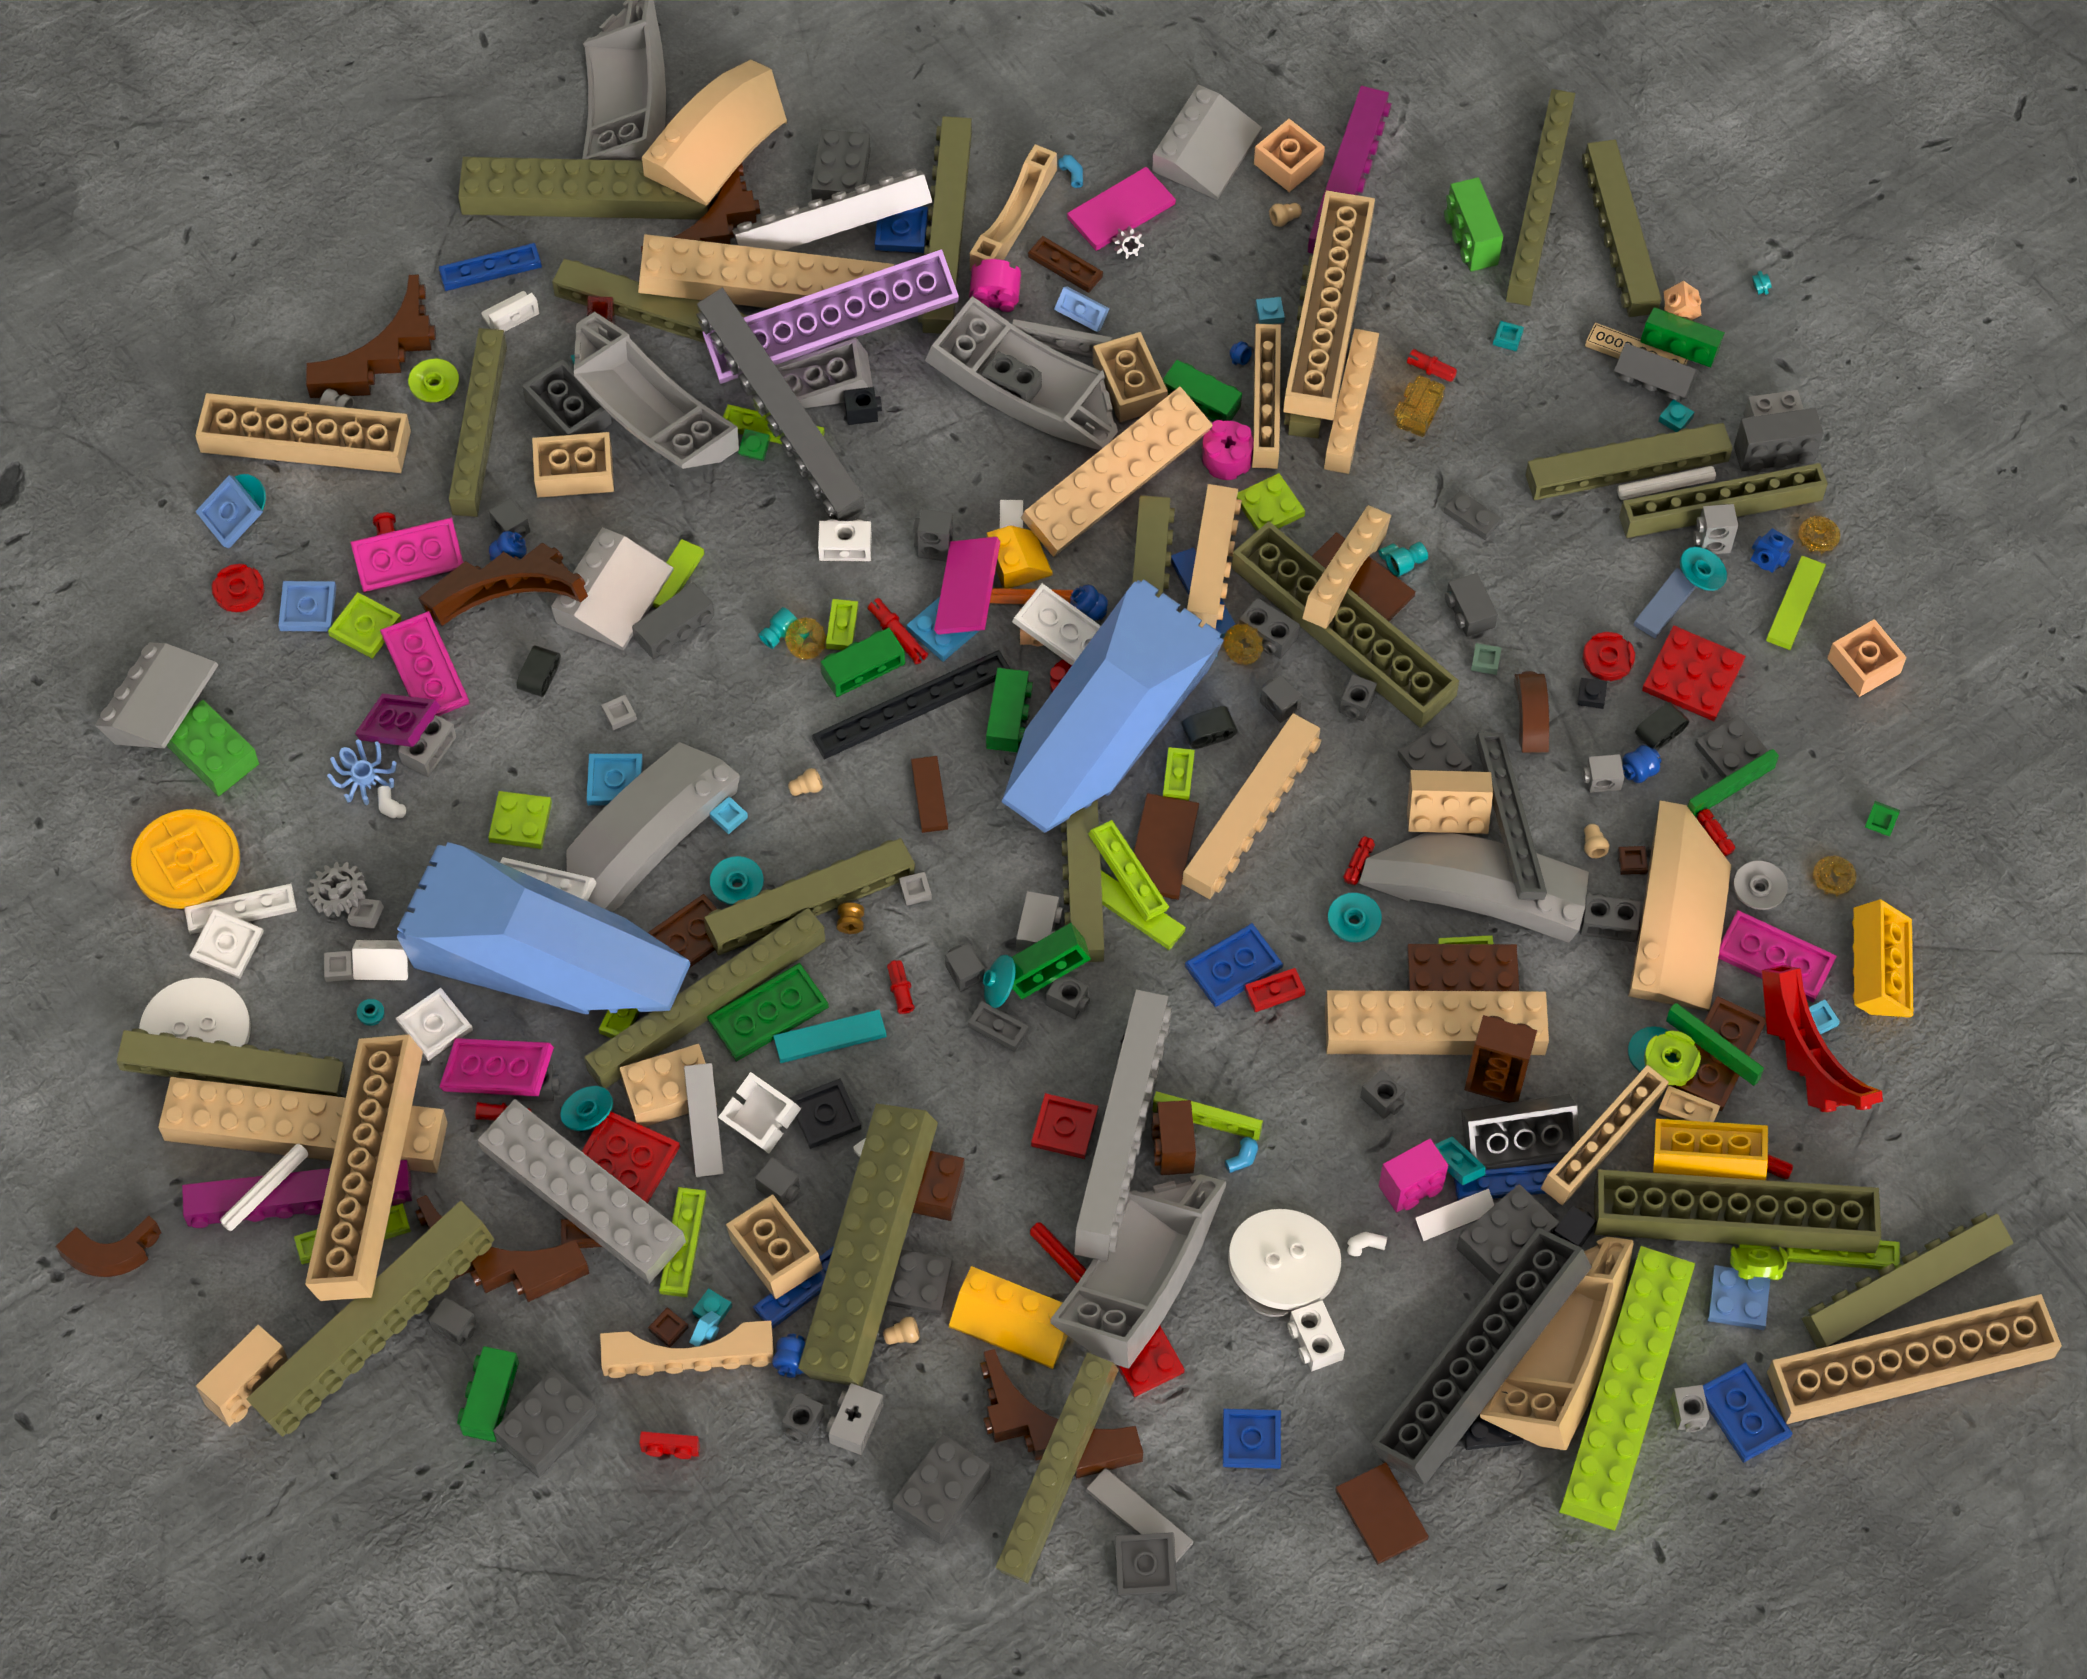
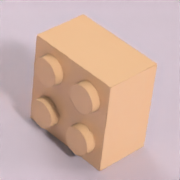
[1254,119,1325,192]
[1827,619,1906,697]

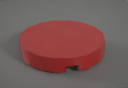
[212,564,265,613]
[1582,632,1635,681]

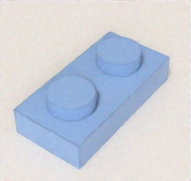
[1054,287,1110,332]

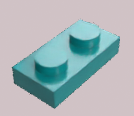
[1434,1136,1485,1185]

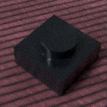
[1577,678,1607,709]

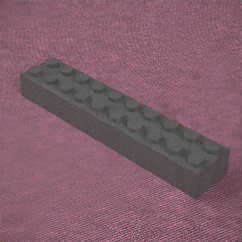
[696,287,865,521]
[1371,1227,1592,1485]

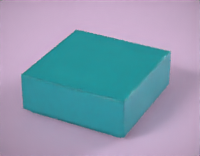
[1493,320,1524,352]

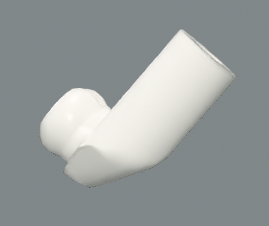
[378,786,406,819]
[1347,1232,1387,1257]

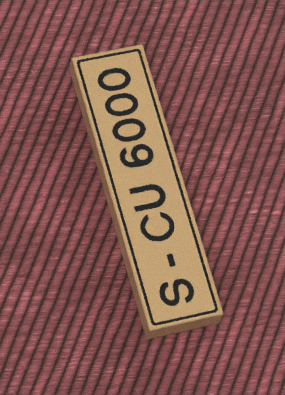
[1585,323,1688,365]

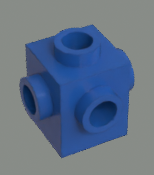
[1750,528,1794,573]

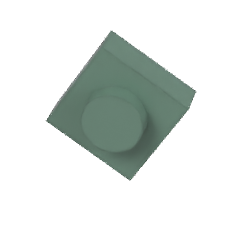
[1471,643,1501,675]

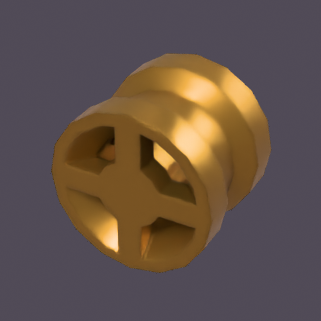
[837,903,864,934]

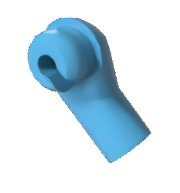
[1058,155,1083,188]
[1225,1137,1258,1173]

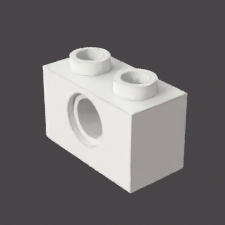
[818,519,872,561]

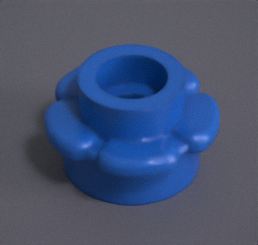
[1230,341,1252,365]

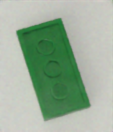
[707,963,829,1062]

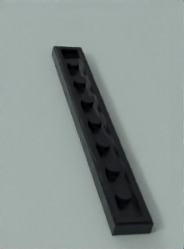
[812,650,1010,760]

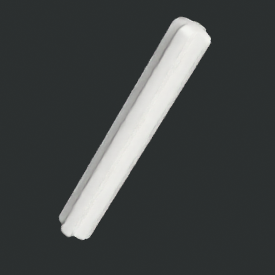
[1617,466,1716,500]
[220,1144,308,1231]

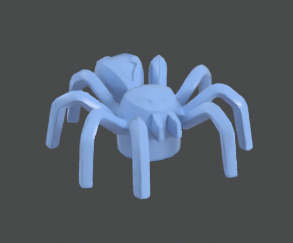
[327,739,397,805]

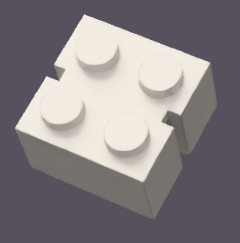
[718,1072,801,1153]

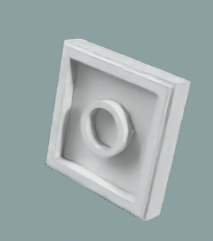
[190,908,264,979]
[396,987,473,1061]

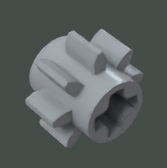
[1112,226,1144,259]

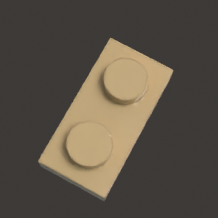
[1658,1085,1720,1122]

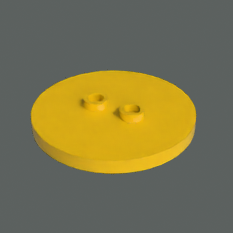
[131,809,240,909]

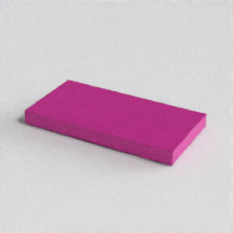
[1067,167,1176,251]
[351,517,463,593]
[934,537,1001,635]
[380,611,470,716]
[1718,910,1837,1003]
[439,1038,554,1096]

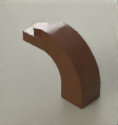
[1514,671,1549,753]
[56,1216,161,1277]

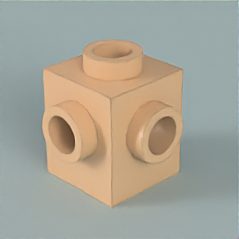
[1663,281,1702,321]

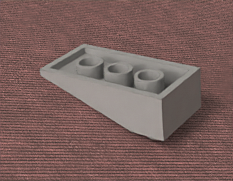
[775,338,873,408]

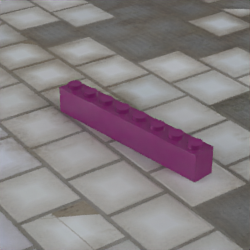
[1307,86,1392,254]
[182,1159,412,1228]

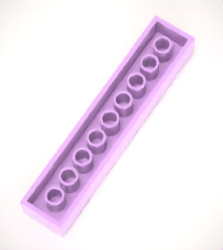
[702,249,959,384]

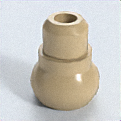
[1269,203,1302,227]
[788,768,823,796]
[1584,824,1609,859]
[883,1317,920,1345]

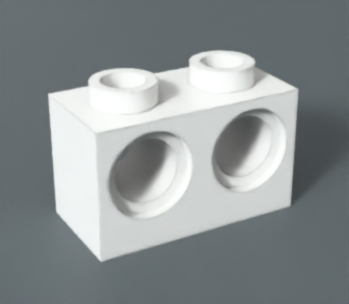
[1287,1300,1345,1372]

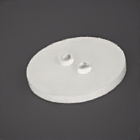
[139,978,251,1047]
[1228,1209,1341,1310]

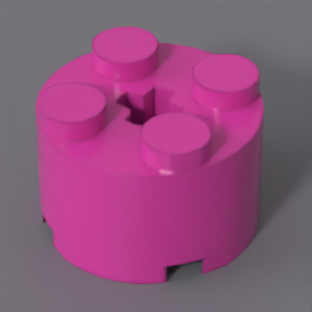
[969,259,1021,312]
[1202,420,1254,480]

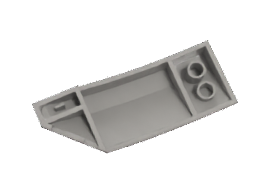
[582,0,666,161]
[925,296,1118,450]
[574,312,739,469]
[566,742,740,912]
[1359,832,1589,943]
[1050,1174,1226,1369]

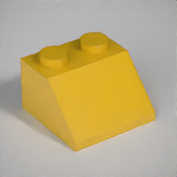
[986,525,1053,588]

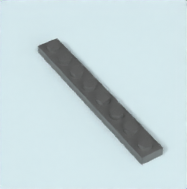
[1475,732,1547,900]

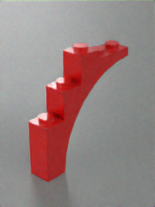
[1762,965,1883,1112]

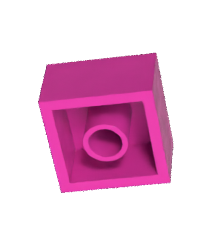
[1379,1139,1448,1213]

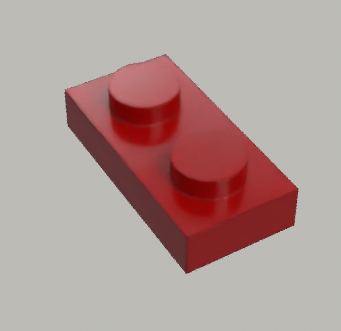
[1244,968,1306,1012]
[639,1431,700,1459]

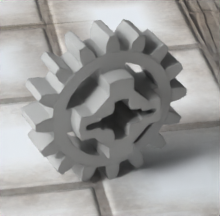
[307,862,368,917]

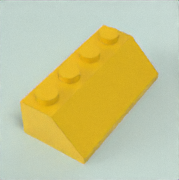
[1852,899,1913,1017]
[1653,1119,1768,1180]
[949,1266,1068,1369]

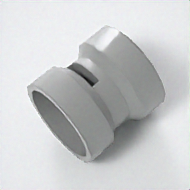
[319,389,354,408]

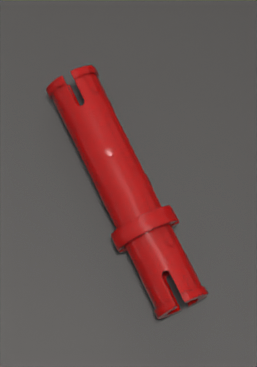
[867,598,928,665]

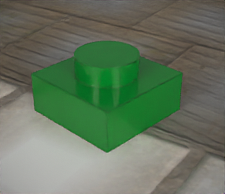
[738,429,771,461]
[1865,801,1900,837]

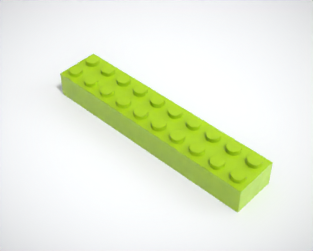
[1560,1246,1695,1531]

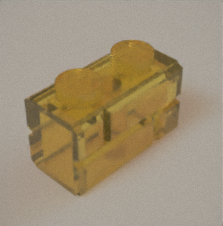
[1394,375,1445,437]

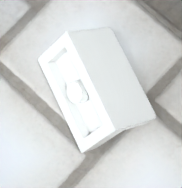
[482,291,539,332]
[352,940,408,980]

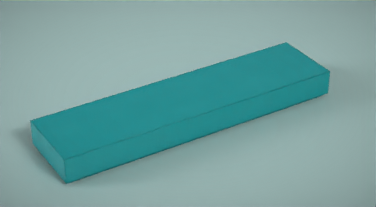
[773,1009,887,1063]

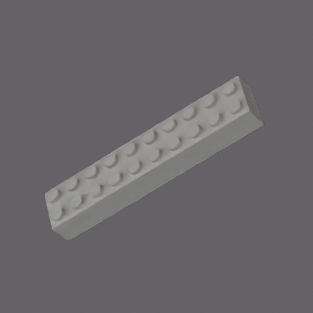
[1074,990,1172,1261]

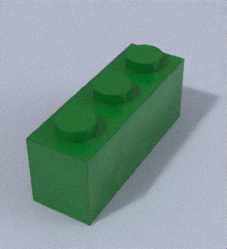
[1640,307,1725,368]
[1162,360,1242,422]
[820,627,905,698]
[986,668,1033,753]
[1012,923,1091,999]
[457,1346,519,1442]

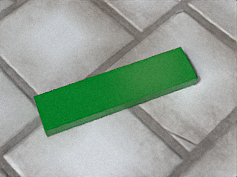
[1687,749,1779,817]
[1666,1003,1764,1086]

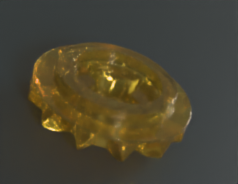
[1798,516,1840,554]
[785,617,827,659]
[1224,623,1264,665]
[1813,856,1856,896]

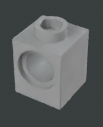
[1582,754,1624,793]
[1671,1385,1709,1432]

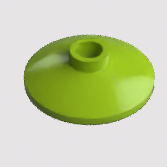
[408,358,459,402]

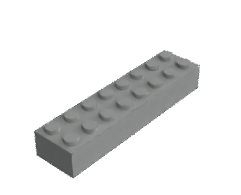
[478,1099,686,1284]

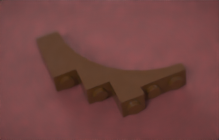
[641,163,761,253]
[306,274,436,398]
[418,543,588,626]
[415,1195,590,1302]
[980,1349,1143,1479]

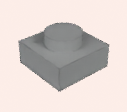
[601,695,637,730]
[899,872,932,906]
[347,899,384,928]
[324,951,353,982]

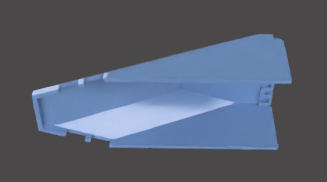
[1002,579,1224,833]
[397,842,690,1014]

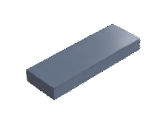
[1634,568,1697,639]

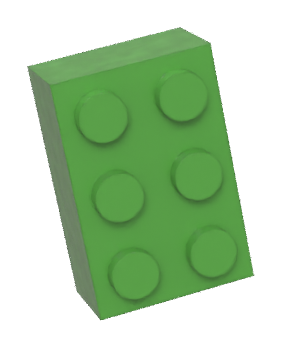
[1444,177,1503,272]
[167,700,259,797]

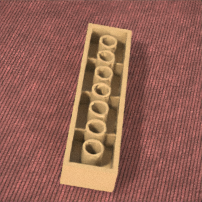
[1021,387,1213,557]
[195,393,411,473]
[1325,990,1549,1055]

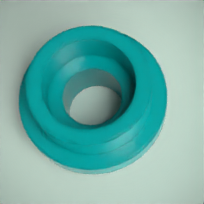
[1752,270,1772,295]
[357,999,385,1026]

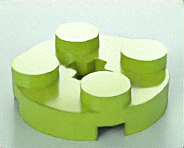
[1644,1031,1701,1086]
[1730,1244,1788,1280]

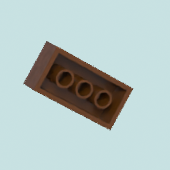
[1464,1015,1537,1103]

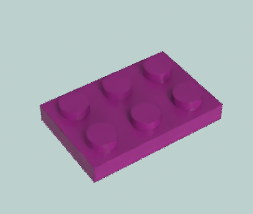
[355,693,441,747]

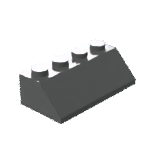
[1461,1094,1580,1170]

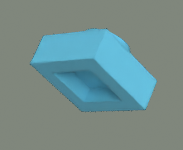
[1256,297,1285,324]
[710,797,748,834]
[1809,1000,1840,1034]
[689,1311,721,1347]

